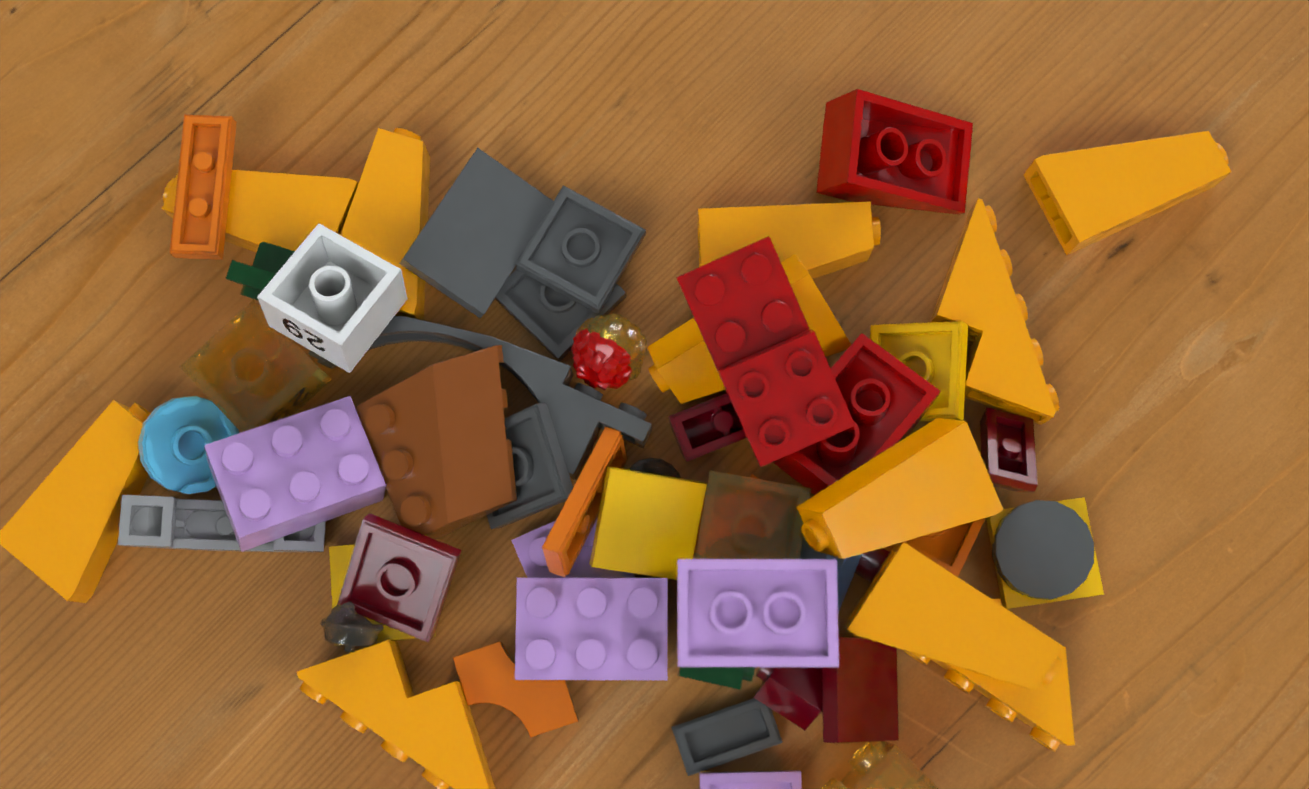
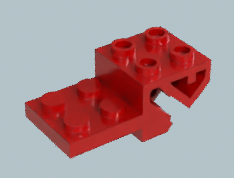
[676,236,855,467]

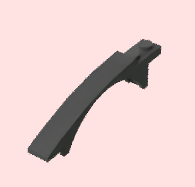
[308,315,652,481]

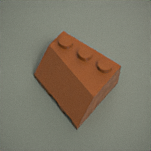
[355,345,517,539]

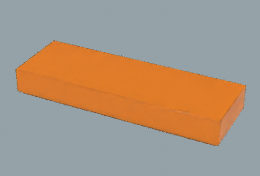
[169,115,237,260]
[542,426,627,577]

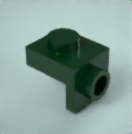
[225,242,295,301]

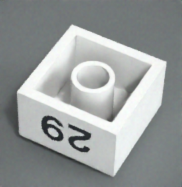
[257,223,408,373]

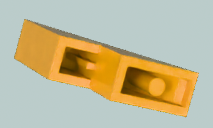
[930,198,1059,425]
[903,598,1075,752]
[297,640,496,789]

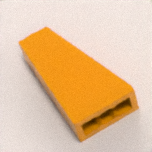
[340,128,430,320]
[1023,131,1232,255]
[161,170,358,253]
[697,201,881,279]
[647,254,851,404]
[0,400,151,603]
[797,418,1003,559]
[842,542,1064,691]

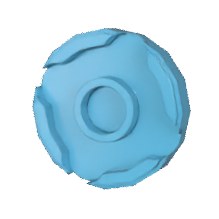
[138,396,239,494]

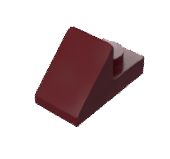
[980,407,1038,492]

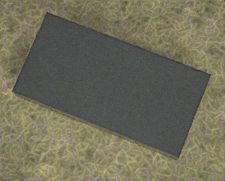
[672,698,783,776]

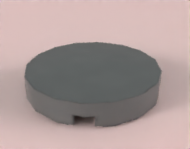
[992,500,1094,600]

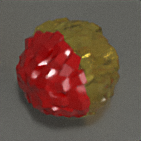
[571,314,648,390]

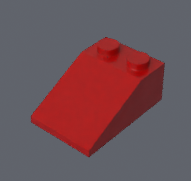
[816,89,973,215]
[773,333,941,495]

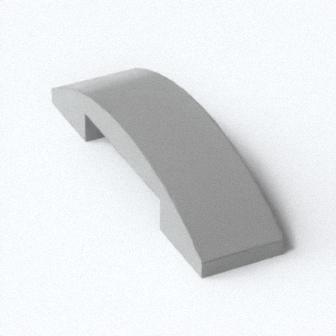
[118,495,326,552]

